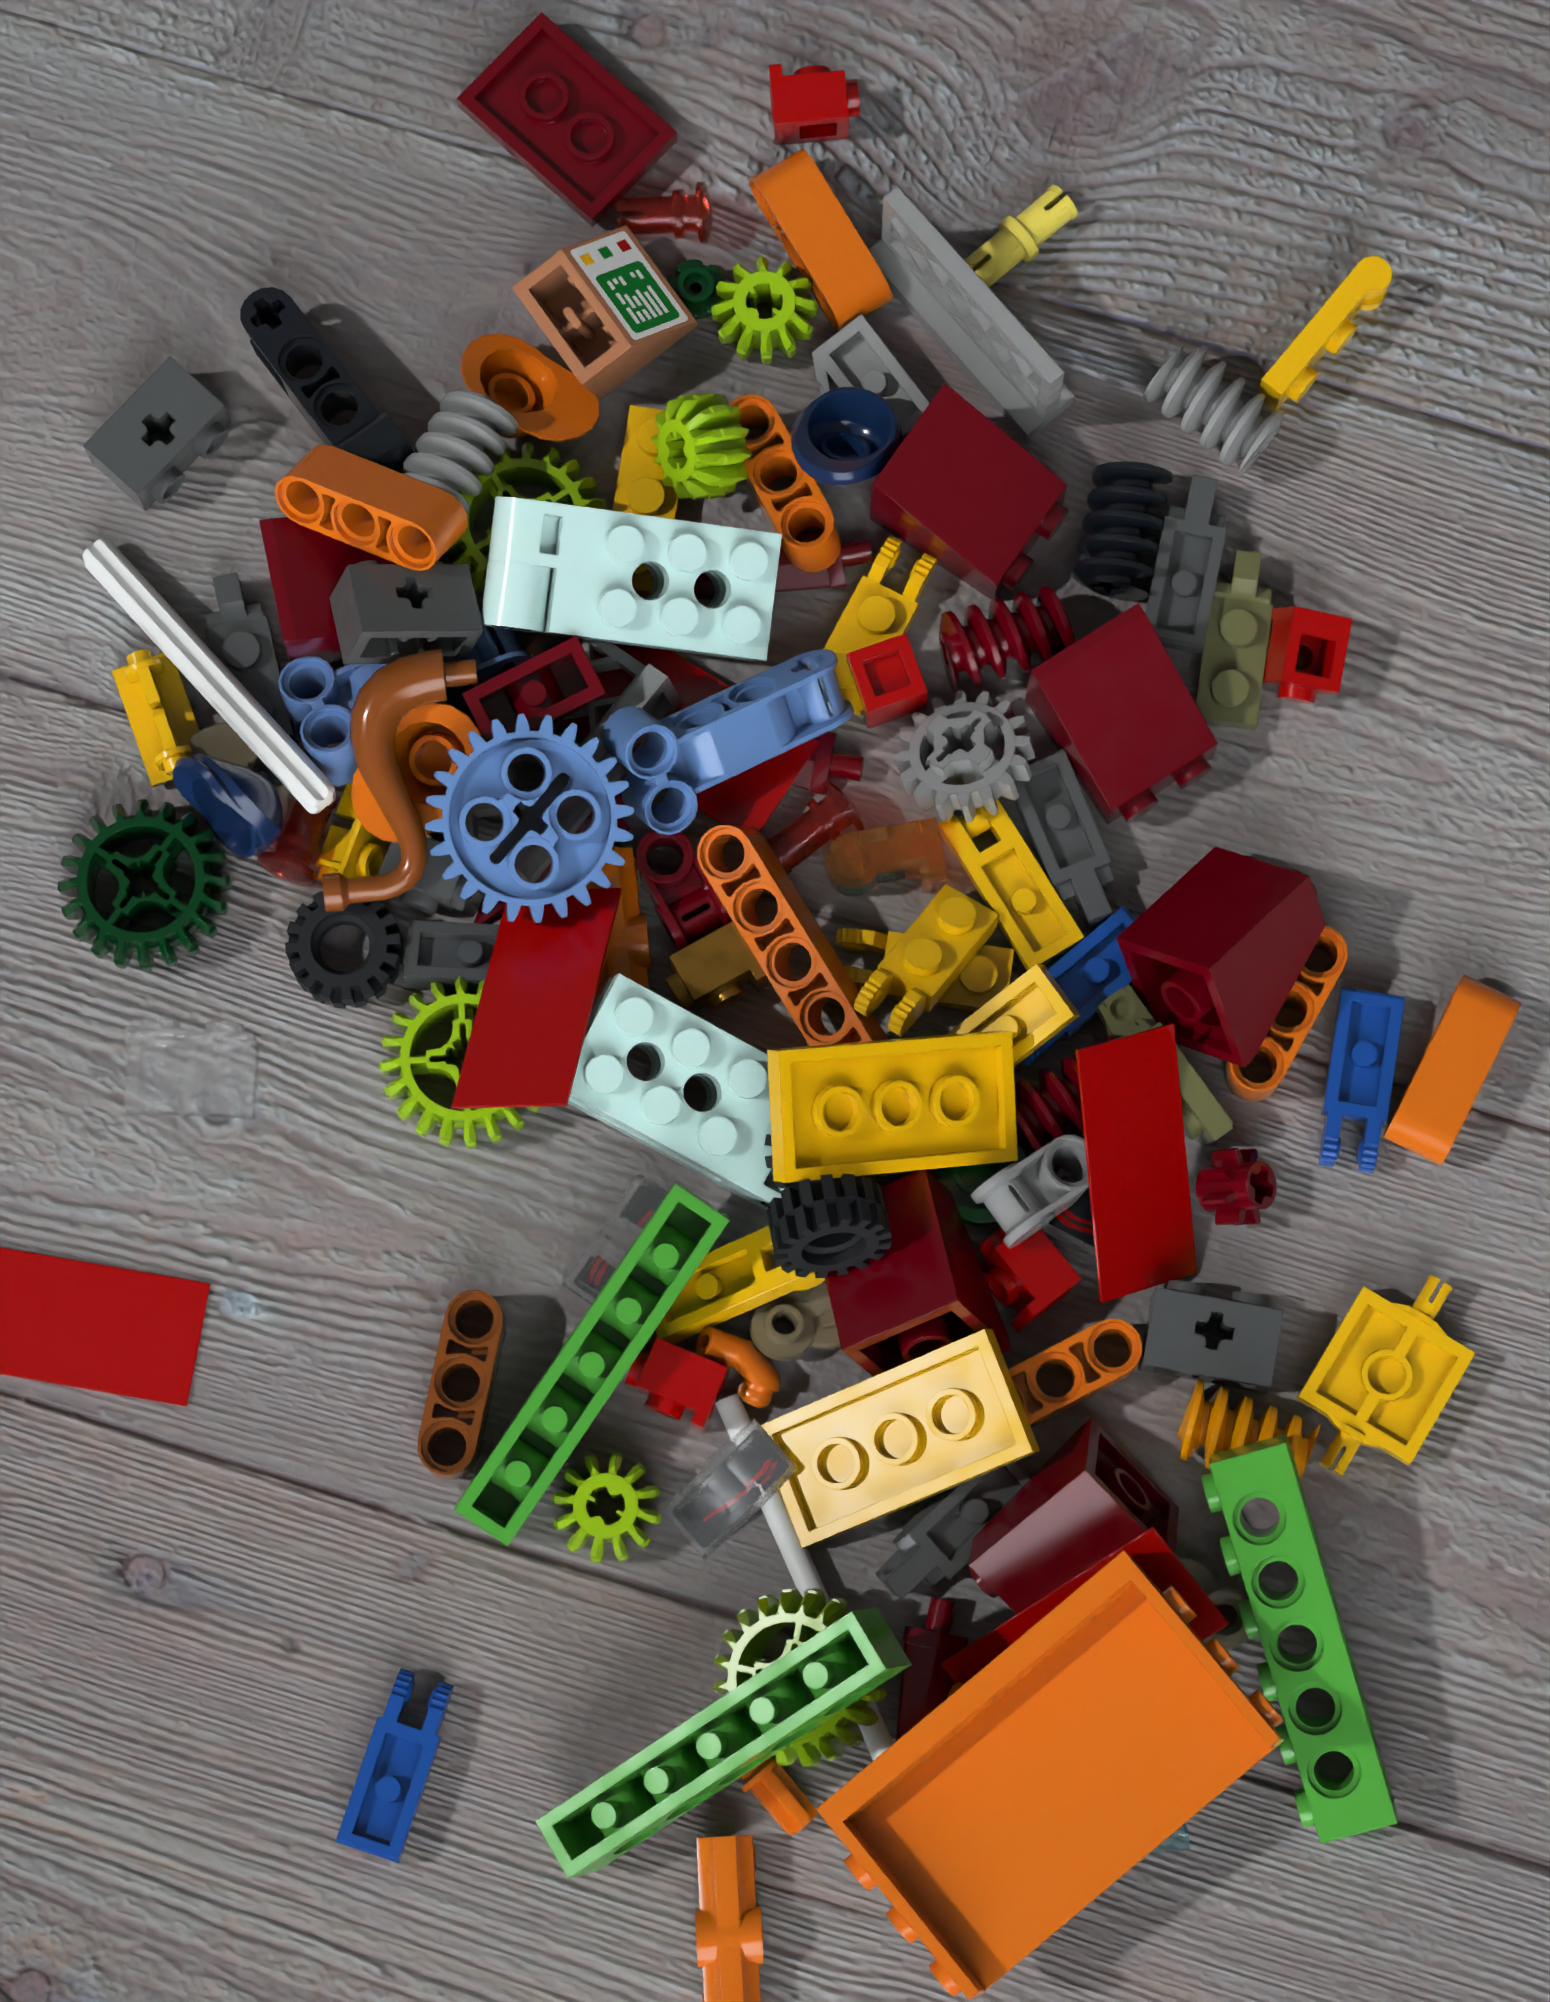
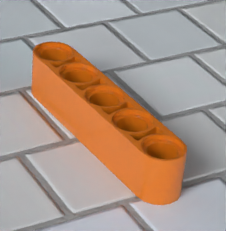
[697,825,889,1046]

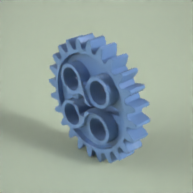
[424,714,634,923]

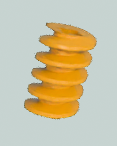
[1176,1378,1321,1479]

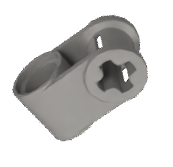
[971,1135,1089,1249]

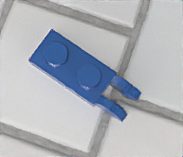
[1022,906,1136,1067]
[1318,987,1405,1173]
[336,1668,454,1863]

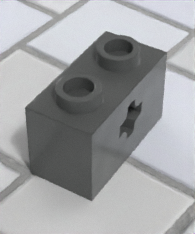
[83,356,231,512]
[329,560,484,664]
[1138,1280,1284,1393]

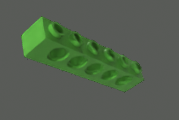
[453,1181,730,1547]
[1201,1434,1397,1844]
[535,1607,912,1879]

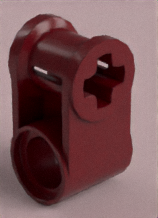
[636,830,733,951]

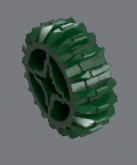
[58,799,232,972]

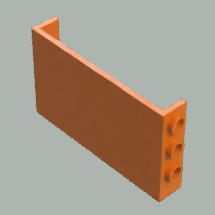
[816,1550,1284,2000]

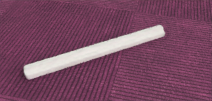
[82,538,336,814]

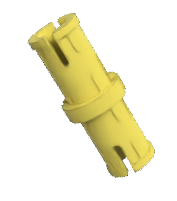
[963,184,1078,287]

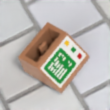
[511,225,699,400]

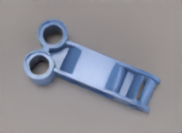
[278,611,533,786]
[602,649,854,835]

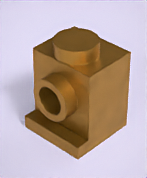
[665,921,768,1011]

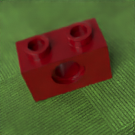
[462,635,606,742]

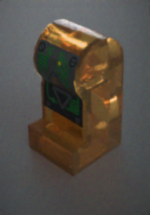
[826,817,948,897]

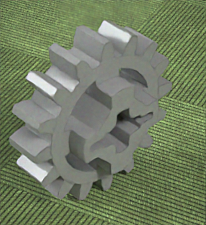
[895,690,1035,822]

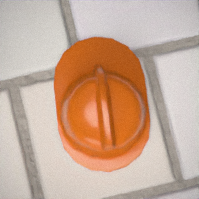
[461,333,599,442]
[350,703,482,843]

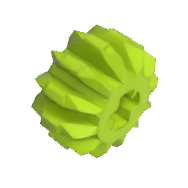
[711,255,818,366]
[651,392,752,500]
[552,1453,662,1564]

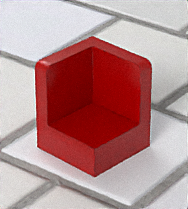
[846,633,928,729]

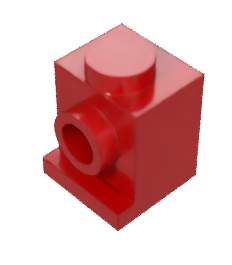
[769,64,860,145]
[1263,606,1352,704]
[978,1228,1082,1333]
[625,1337,729,1433]

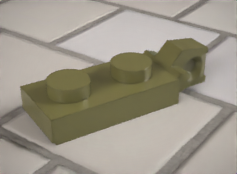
[1195,550,1273,731]
[1095,984,1234,1145]

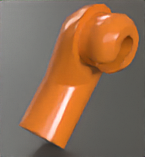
[696,1326,781,1408]

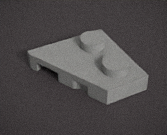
[812,314,929,489]

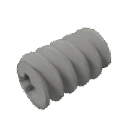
[1143,345,1285,477]
[402,389,519,514]

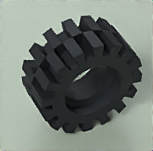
[285,891,404,1009]
[767,1173,892,1278]

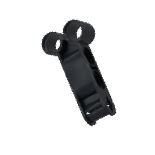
[240,287,414,473]

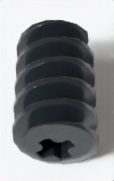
[1072,461,1173,601]

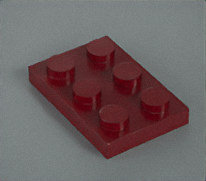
[457,12,677,227]

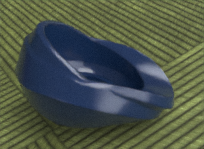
[791,387,904,485]
[173,753,283,857]

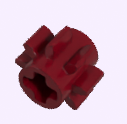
[1196,1148,1277,1226]

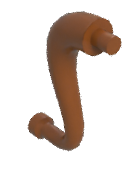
[322,648,478,912]

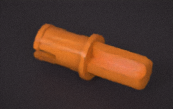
[740,1756,817,1835]

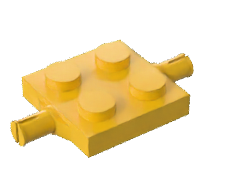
[1296,1275,1475,1477]

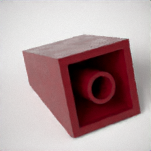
[870,384,1069,600]
[259,517,439,666]
[1025,603,1218,825]
[1116,846,1326,1068]
[825,1169,1012,1377]
[969,1418,1179,1615]

